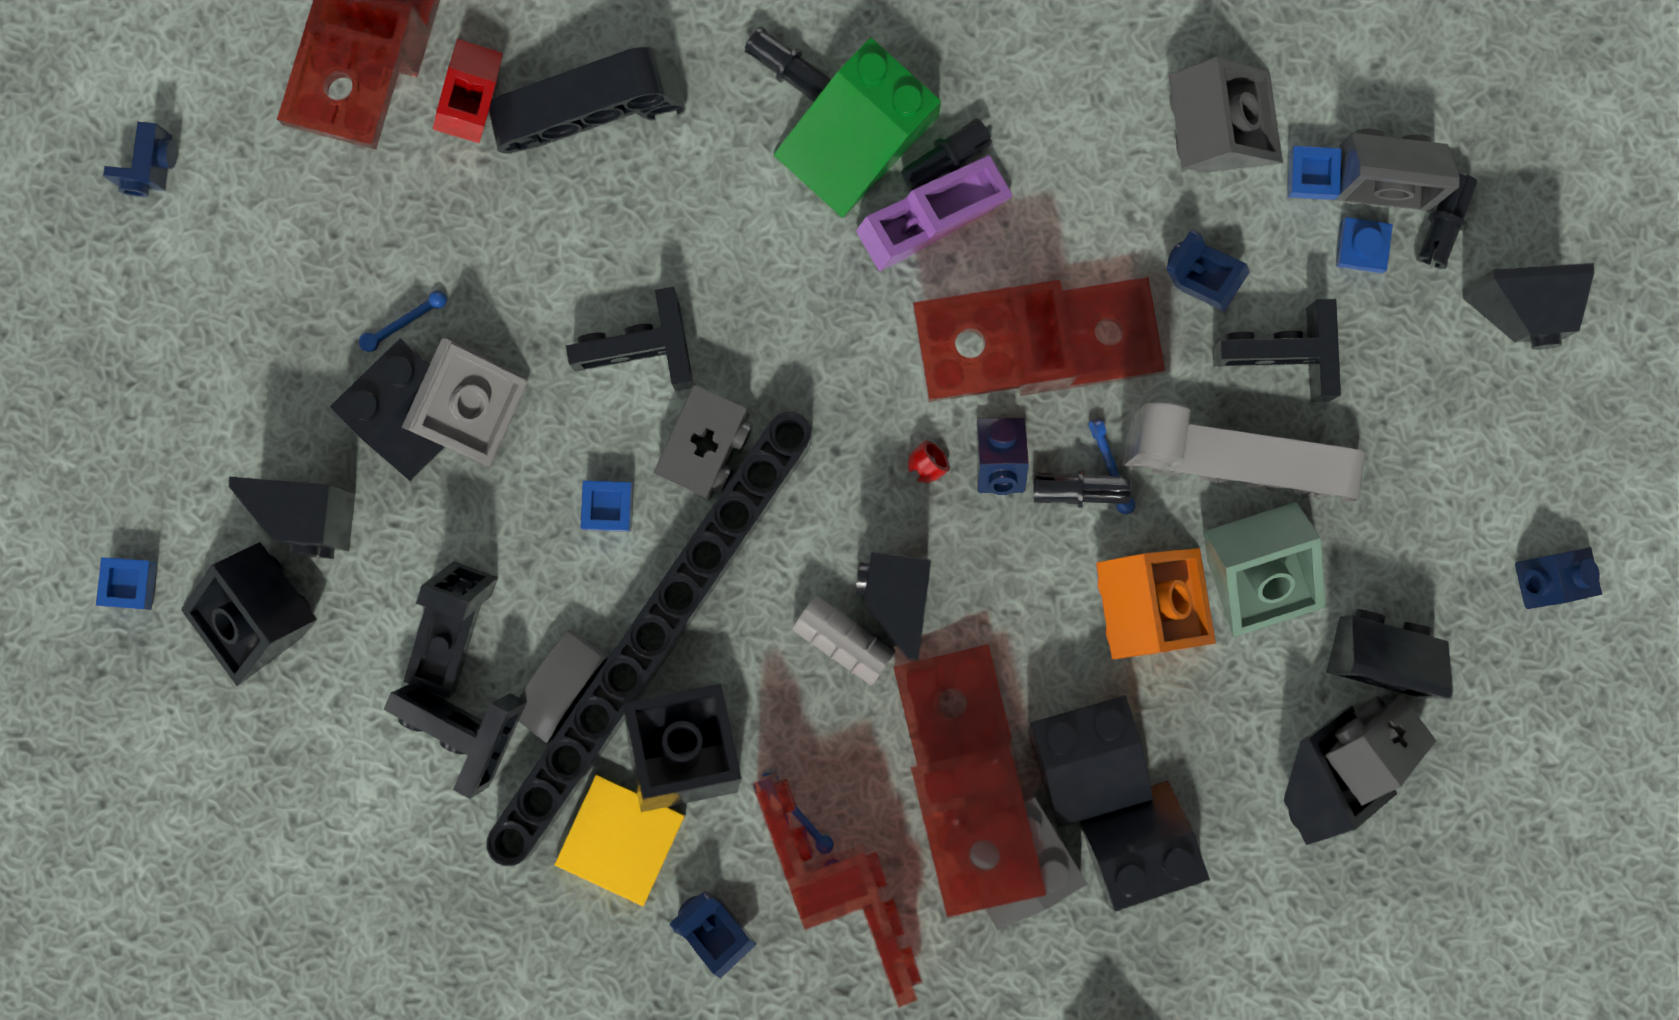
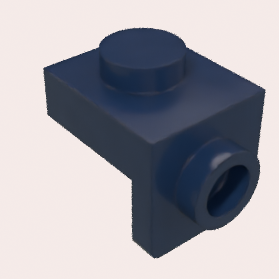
[103,121,178,197]
[1167,230,1250,311]
[976,418,1029,495]
[1515,547,1602,609]
[669,891,757,978]

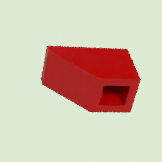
[433,39,503,143]

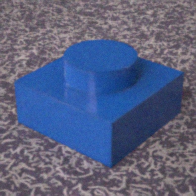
[1287,146,1342,200]
[1336,217,1393,274]
[580,481,633,532]
[96,557,157,610]

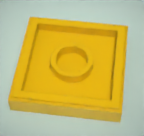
[554,774,686,906]

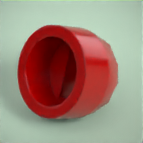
[908,440,950,483]

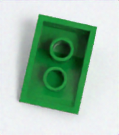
[773,37,941,219]

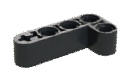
[489,47,686,154]

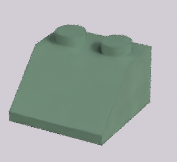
[1204,502,1325,637]

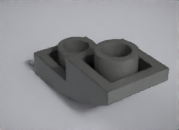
[519,629,609,743]

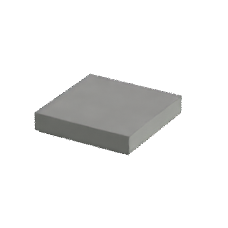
[402,338,529,467]

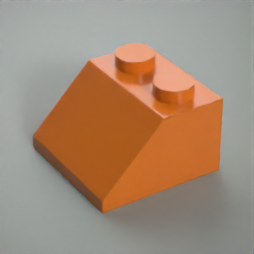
[1096,548,1216,660]

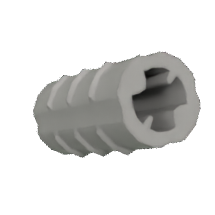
[792,595,896,686]

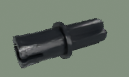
[745,26,831,102]
[901,118,993,190]
[1416,172,1477,269]
[1034,470,1131,508]

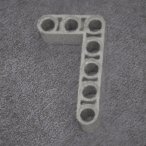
[1123,403,1365,502]

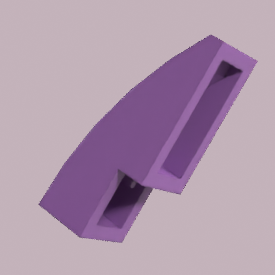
[856,155,1013,272]

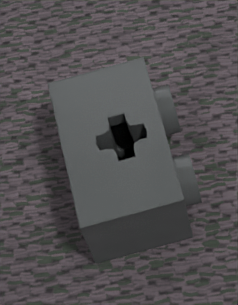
[653,385,753,501]
[1325,692,1437,805]

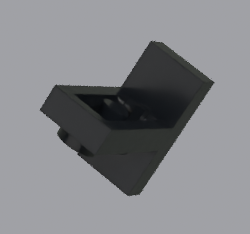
[566,287,694,391]
[1212,299,1341,402]
[403,561,498,698]
[383,684,527,799]

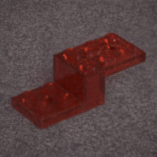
[277,0,440,150]
[912,277,1165,403]
[893,644,1047,917]
[752,772,923,1008]

